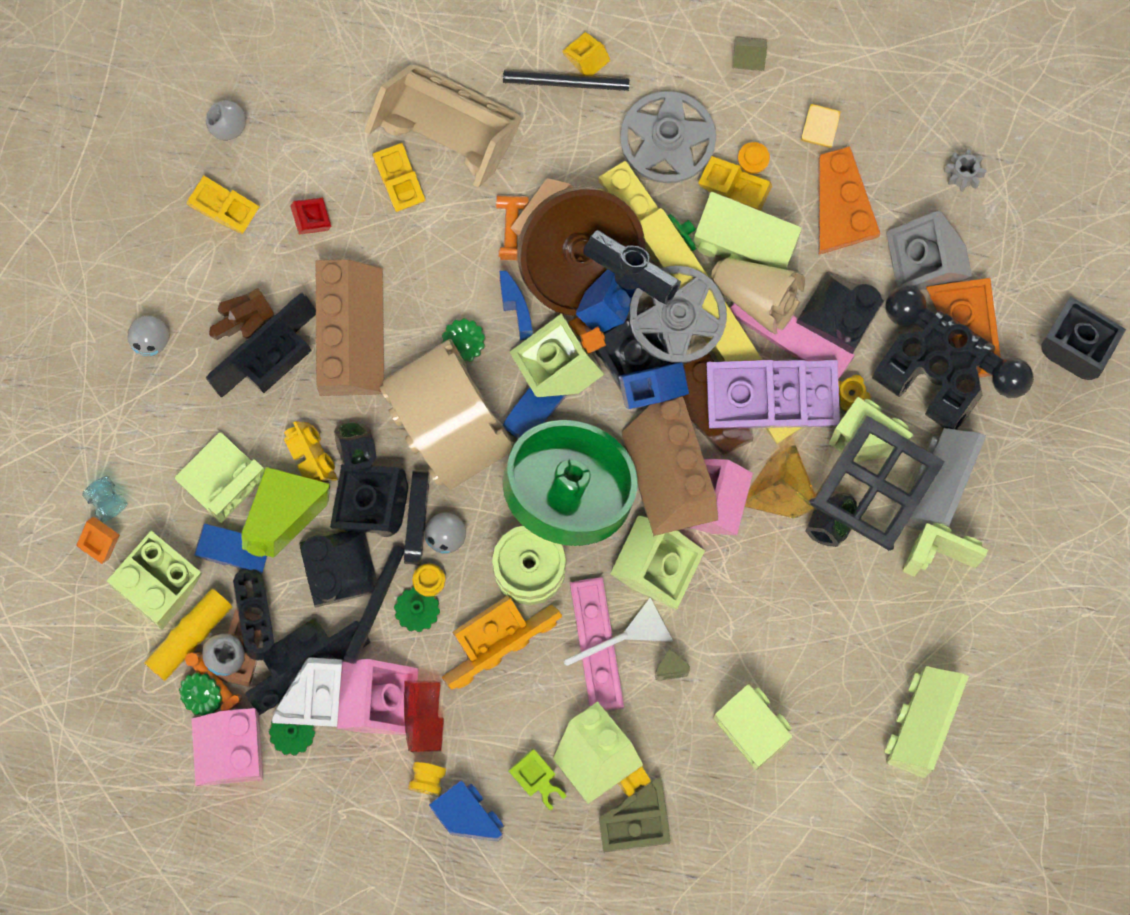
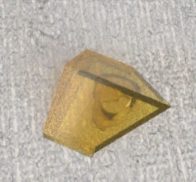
[745,445,816,519]

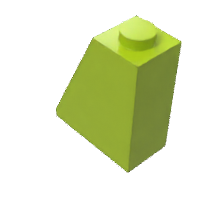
[242,467,330,558]

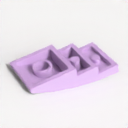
[707,360,840,428]

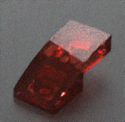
[404,680,444,752]

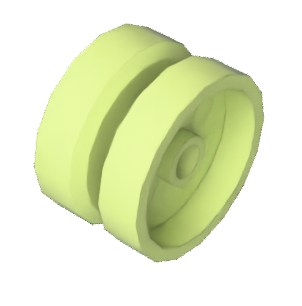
[492,526,566,605]

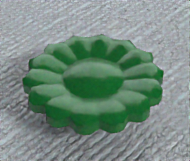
[668,214,697,251]
[441,318,486,362]
[394,587,440,633]
[179,672,222,716]
[268,721,315,756]

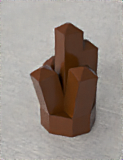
[209,288,275,340]

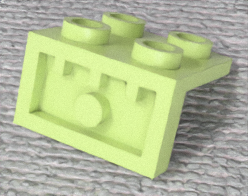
[175,433,265,523]
[902,523,988,577]

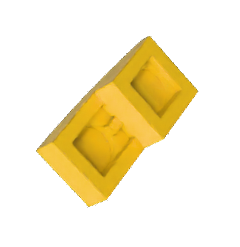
[372,143,426,212]
[698,156,772,211]
[186,175,260,234]

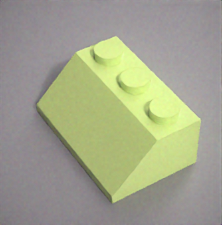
[693,191,802,270]
[884,666,969,778]

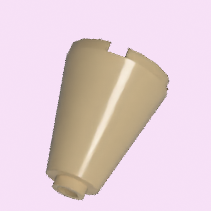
[711,258,805,334]

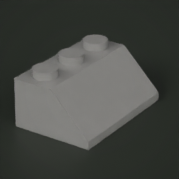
[906,428,986,531]

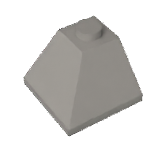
[886,211,972,290]

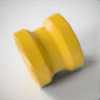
[408,762,446,796]
[617,766,651,797]

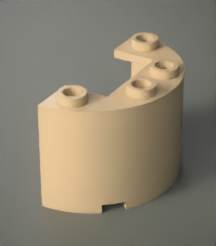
[380,339,514,490]

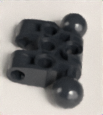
[872,286,1034,430]

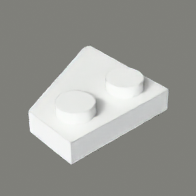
[272,658,342,727]

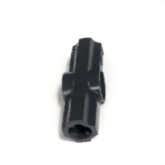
[583,230,681,305]

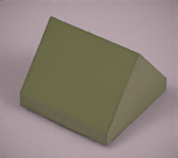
[733,37,767,71]
[655,648,690,681]

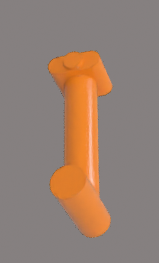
[496,196,529,261]
[568,317,606,354]
[185,652,243,711]

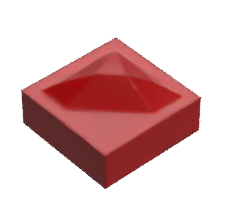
[290,197,332,235]

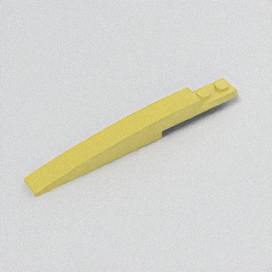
[598,160,804,445]

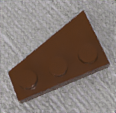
[677,353,753,455]

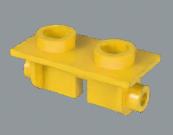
[284,421,338,482]

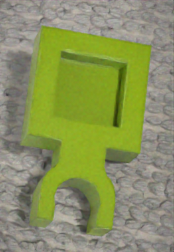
[508,749,567,811]

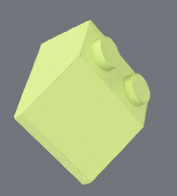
[610,516,705,609]
[553,701,643,804]

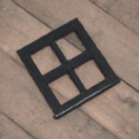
[809,414,945,551]

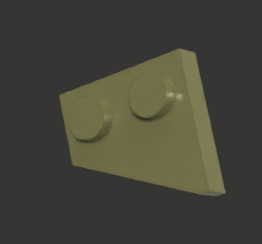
[599,778,671,853]

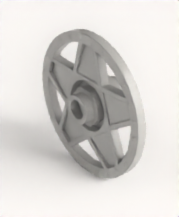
[620,91,716,183]
[629,266,727,363]

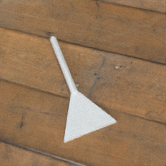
[564,598,673,666]

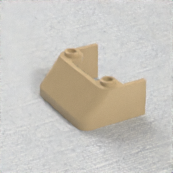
[364,65,522,188]

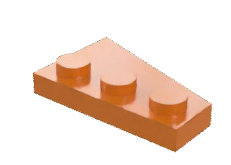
[818,146,880,255]
[926,278,1001,377]

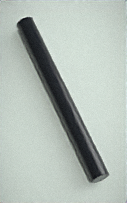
[503,70,630,91]
[344,545,404,664]

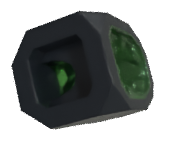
[334,421,377,470]
[805,493,857,547]

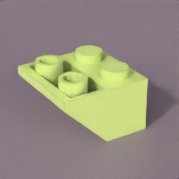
[829,397,913,462]
[107,531,202,629]
[713,684,792,770]

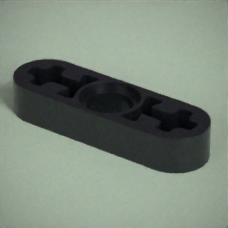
[404,470,430,565]
[233,569,274,661]

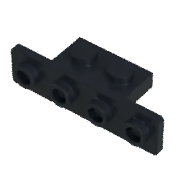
[206,293,316,397]
[245,618,370,715]

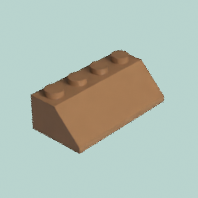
[315,259,384,396]
[622,396,718,536]

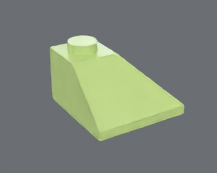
[510,314,605,397]

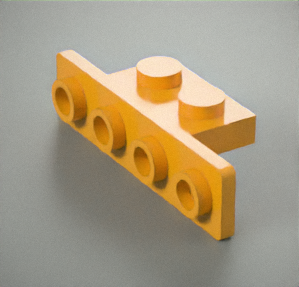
[442,595,562,690]

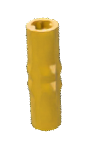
[144,588,232,681]

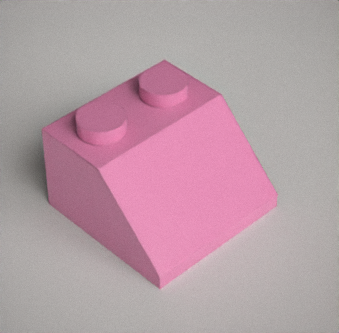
[689,459,753,535]
[337,659,418,735]
[192,708,263,786]

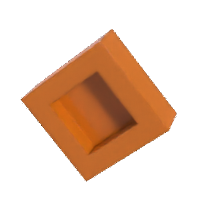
[76,517,120,564]

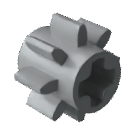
[944,150,986,192]

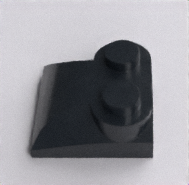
[796,272,885,355]
[1041,296,1126,380]
[595,307,674,393]
[330,464,408,537]
[299,531,377,608]

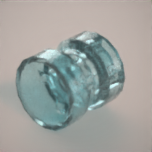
[82,476,128,522]

